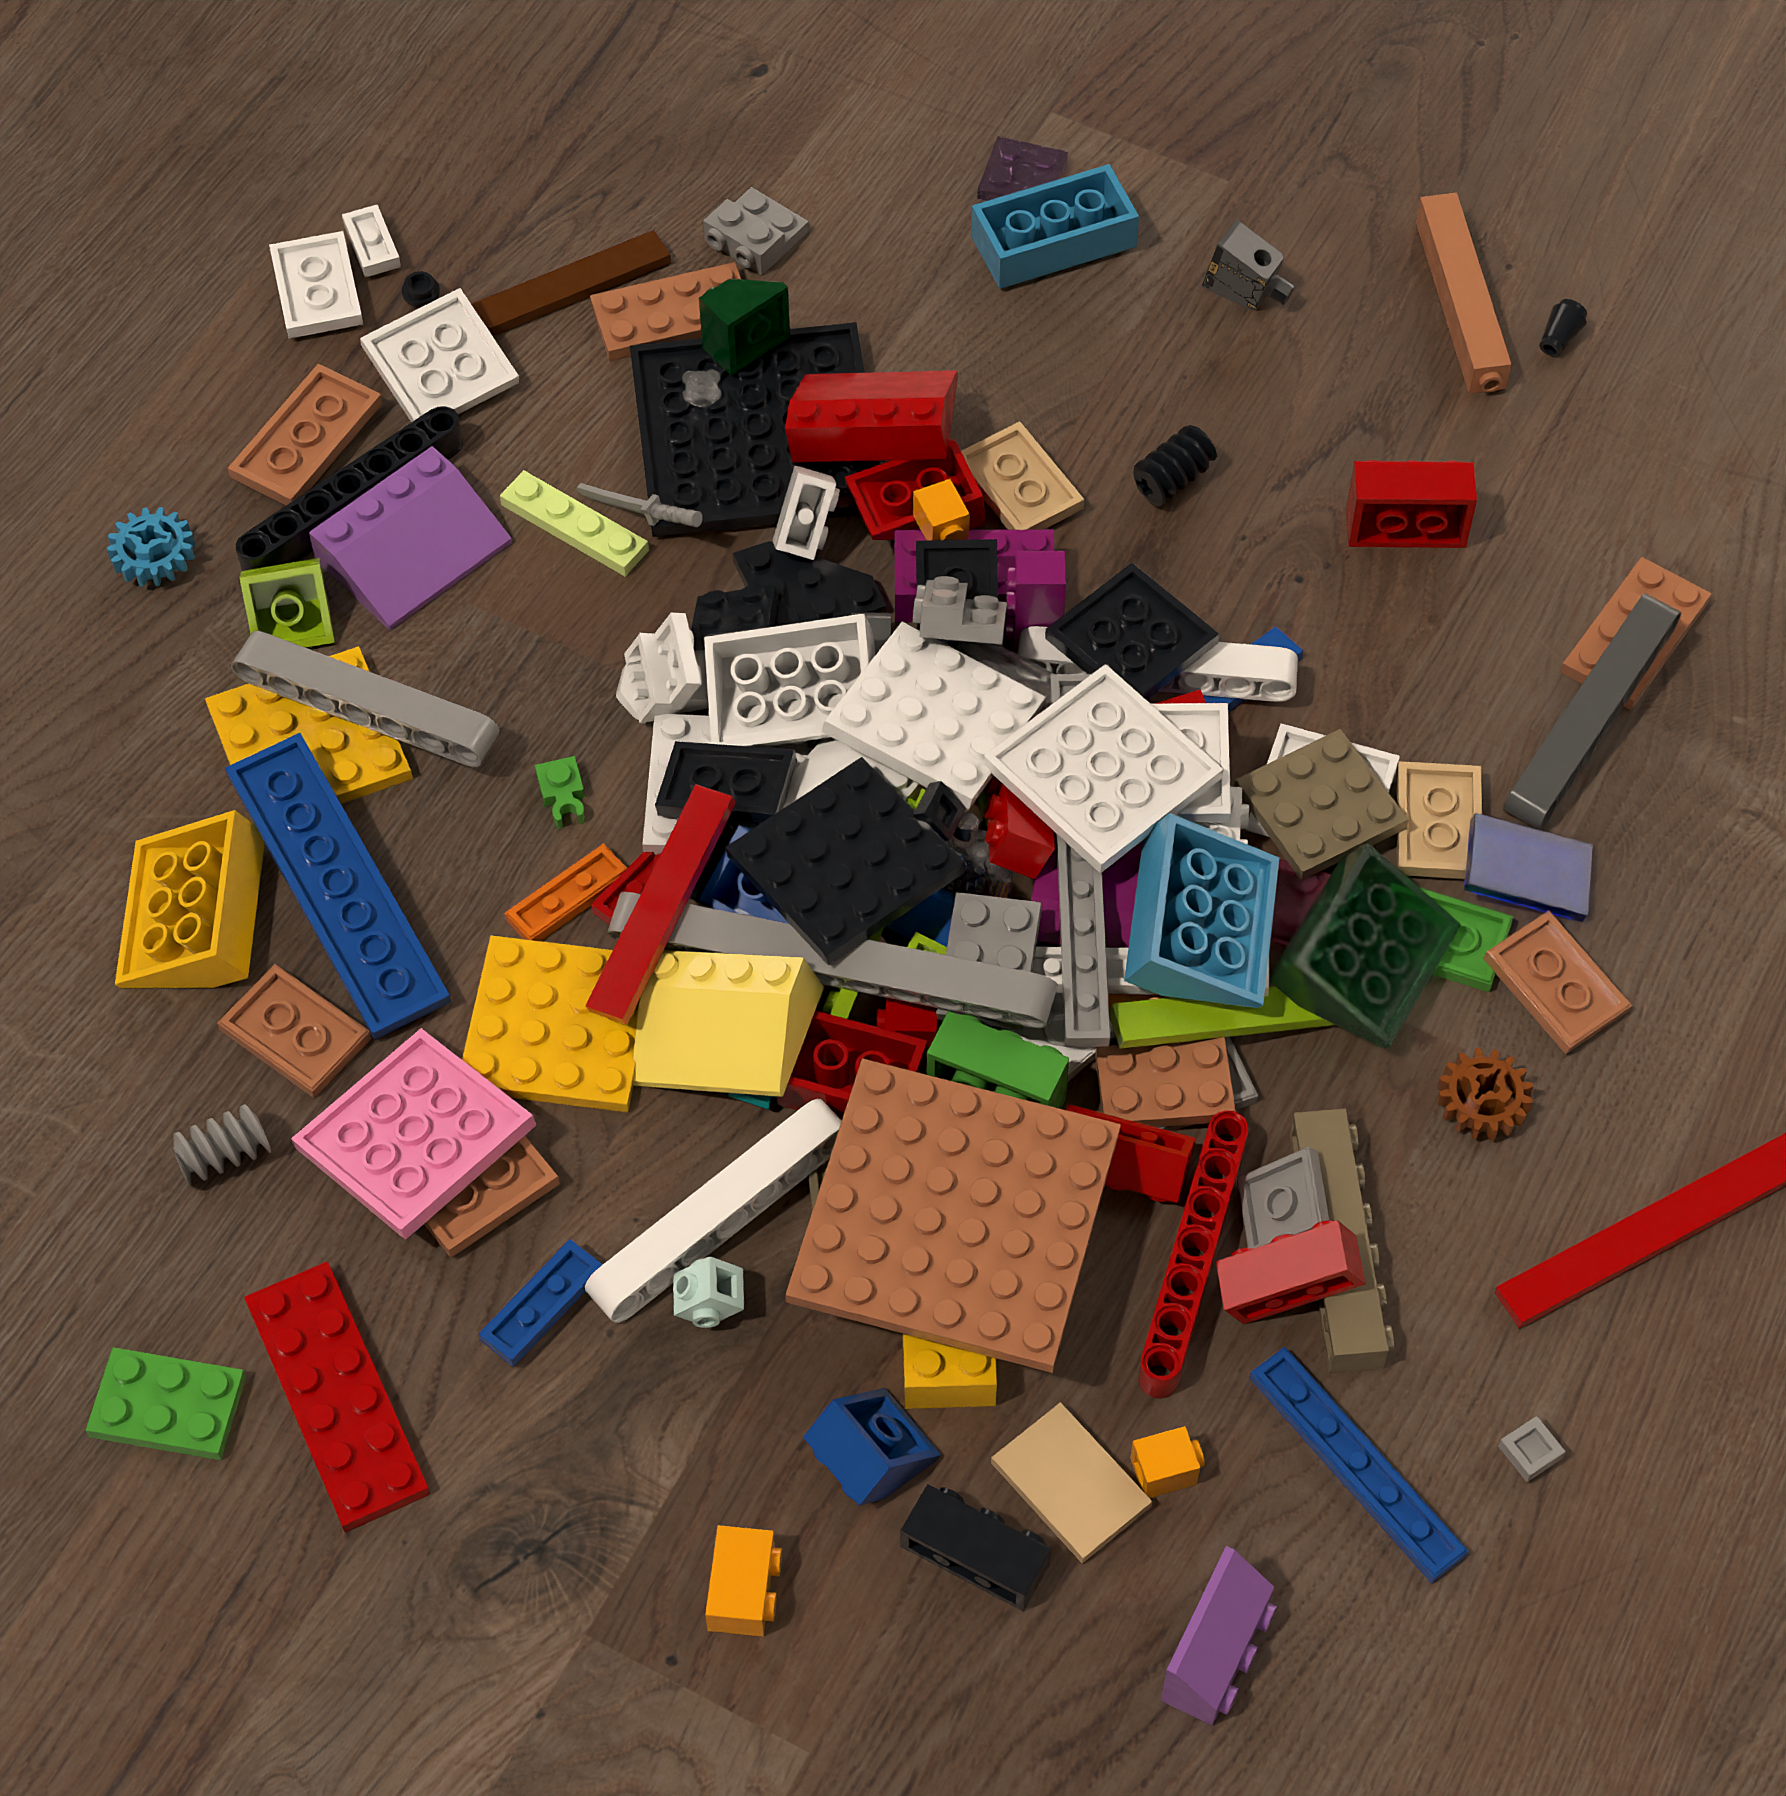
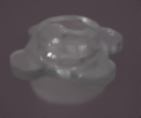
[682,370,721,407]

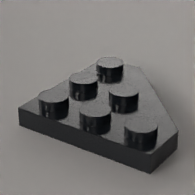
[733,541,887,627]

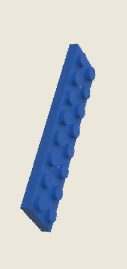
[225,733,451,1040]

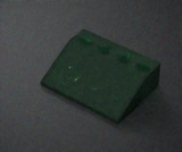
[1269,843,1461,1049]

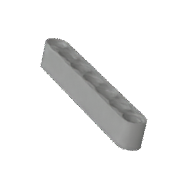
[231,631,500,767]

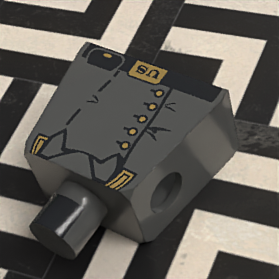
[1202,220,1295,310]

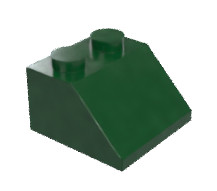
[699,279,790,375]

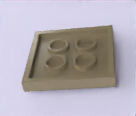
[1235,729,1409,881]

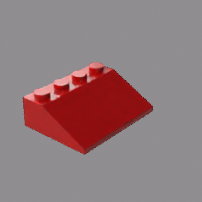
[785,370,958,462]

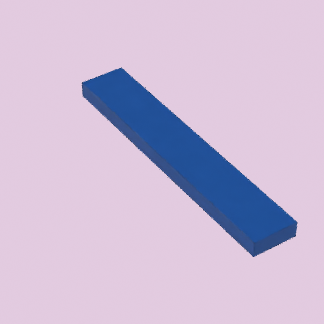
[1249,1347,1469,1584]

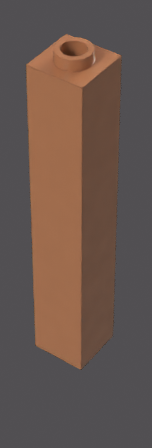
[1416,193,1512,394]

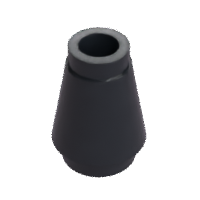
[1539,299,1587,357]

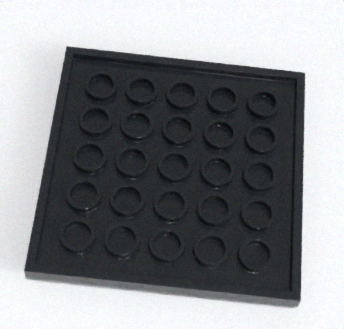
[630,322,880,537]

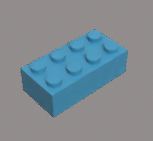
[971,164,1139,289]

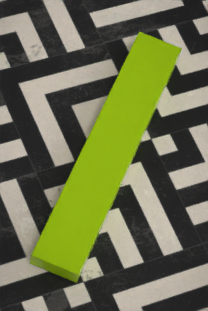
[1109,979,1362,1049]

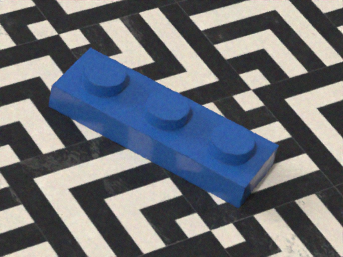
[478,1239,603,1367]

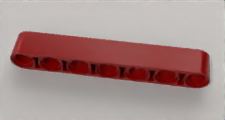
[1138,1110,1248,1399]

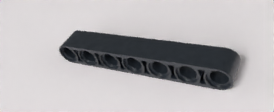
[236,406,463,571]

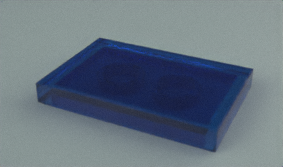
[1464,813,1593,922]

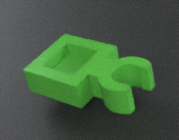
[535,756,585,829]

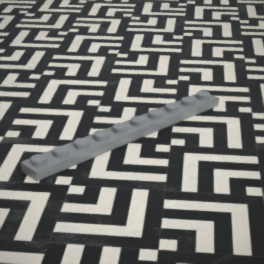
[1050,674,1110,1047]

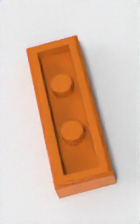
[504,843,627,941]

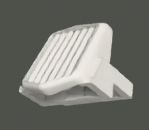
[616,613,709,724]

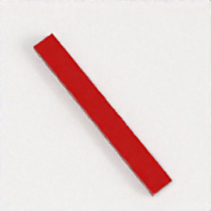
[1494,1133,1786,1329]

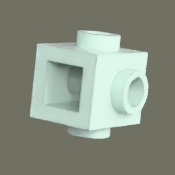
[673,1256,744,1328]

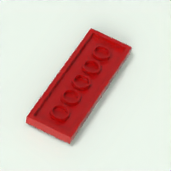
[244,1261,431,1533]

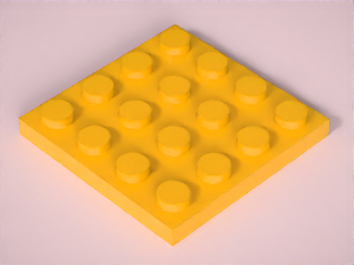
[205,646,413,824]
[462,935,640,1112]

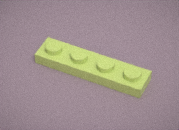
[500,470,649,577]

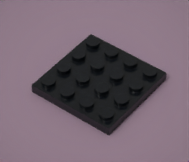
[725,757,966,965]

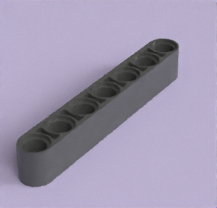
[1503,593,1682,830]

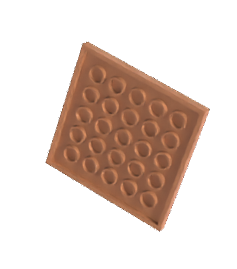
[785,1059,1121,1373]

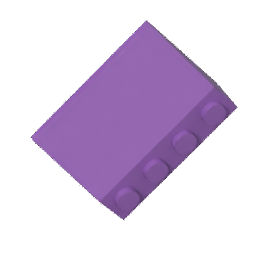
[309,446,512,631]

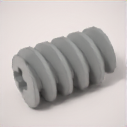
[172,1104,271,1187]

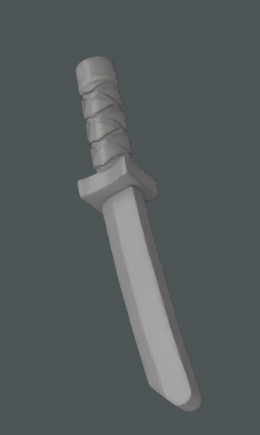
[576,483,702,527]

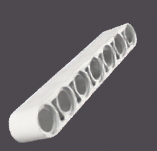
[1016,626,1298,702]
[585,1099,842,1323]

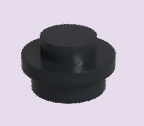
[402,271,440,307]

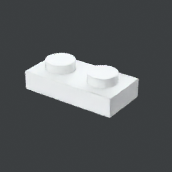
[342,205,401,277]

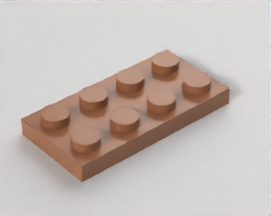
[590,262,741,361]
[228,364,383,505]
[1561,557,1712,710]

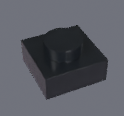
[913,781,966,841]

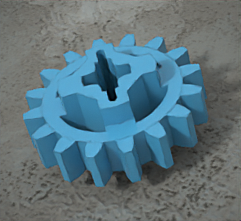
[107,507,196,587]

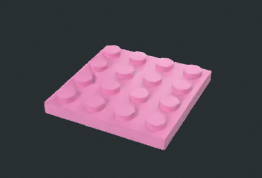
[291,1028,536,1240]

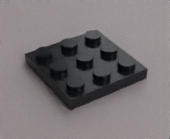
[1045,563,1219,700]

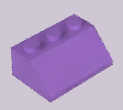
[1161,1546,1277,1726]

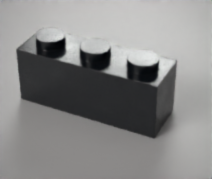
[900,1484,1051,1612]

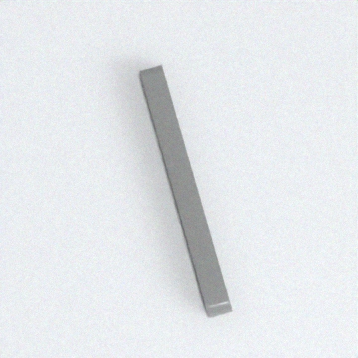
[607,892,1058,1028]

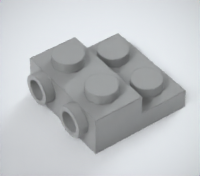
[703,187,809,276]
[913,576,1007,644]

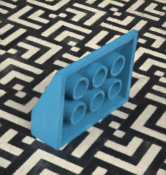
[1124,813,1279,1008]

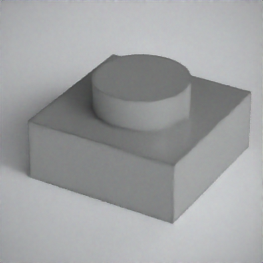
[1498,1416,1566,1482]

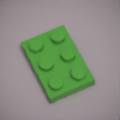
[86,1347,246,1460]

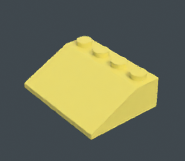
[633,950,824,1097]

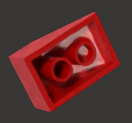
[845,438,986,541]

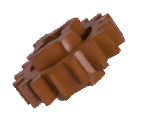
[1437,1048,1533,1141]

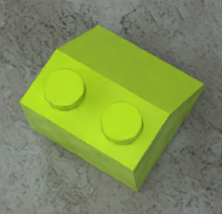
[239,558,335,648]

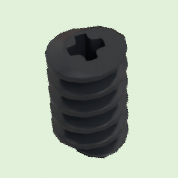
[1133,425,1217,507]

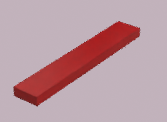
[585,784,736,1025]

